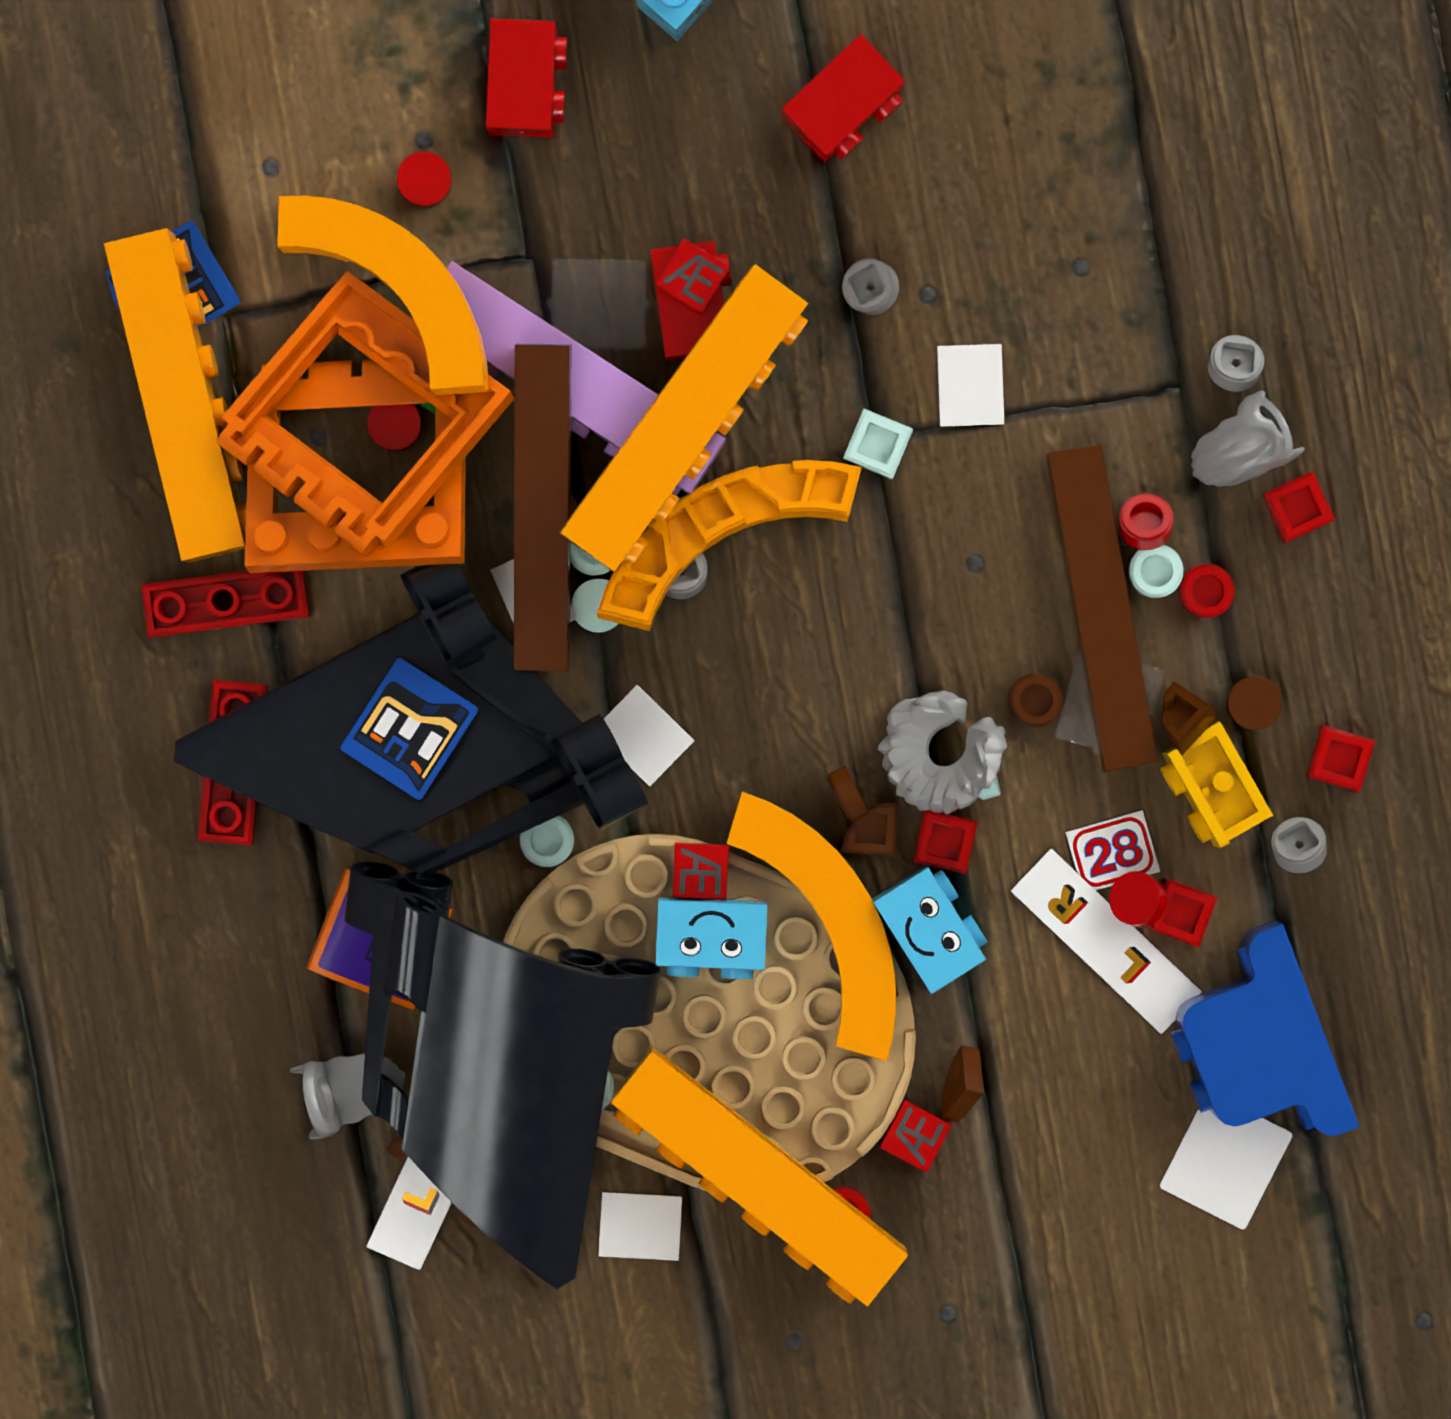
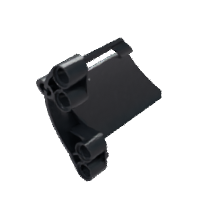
[174,564,649,877]
[344,862,660,1289]

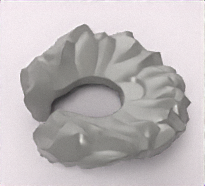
[878,691,1007,815]

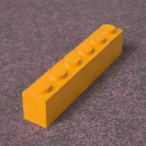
[104,228,246,563]
[559,264,808,572]
[611,1046,908,1307]

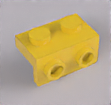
[1160,721,1273,849]

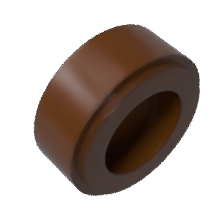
[1008,674,1063,727]
[1226,676,1282,730]
[827,766,869,822]

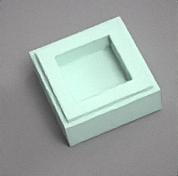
[843,409,913,480]

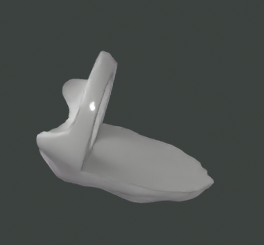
[1191,390,1305,487]
[290,1053,405,1139]

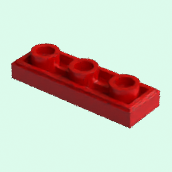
[141,570,310,638]
[198,680,269,846]

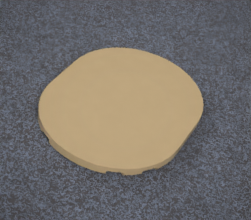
[503,834,916,1191]

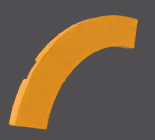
[277,196,489,396]
[597,460,862,631]
[726,791,896,1061]

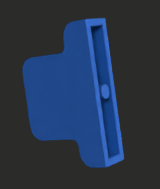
[1170,920,1360,1136]

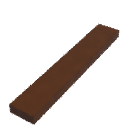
[514,343,572,671]
[1046,444,1158,772]

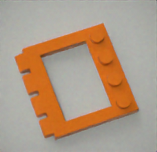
[217,271,514,556]
[245,359,466,573]

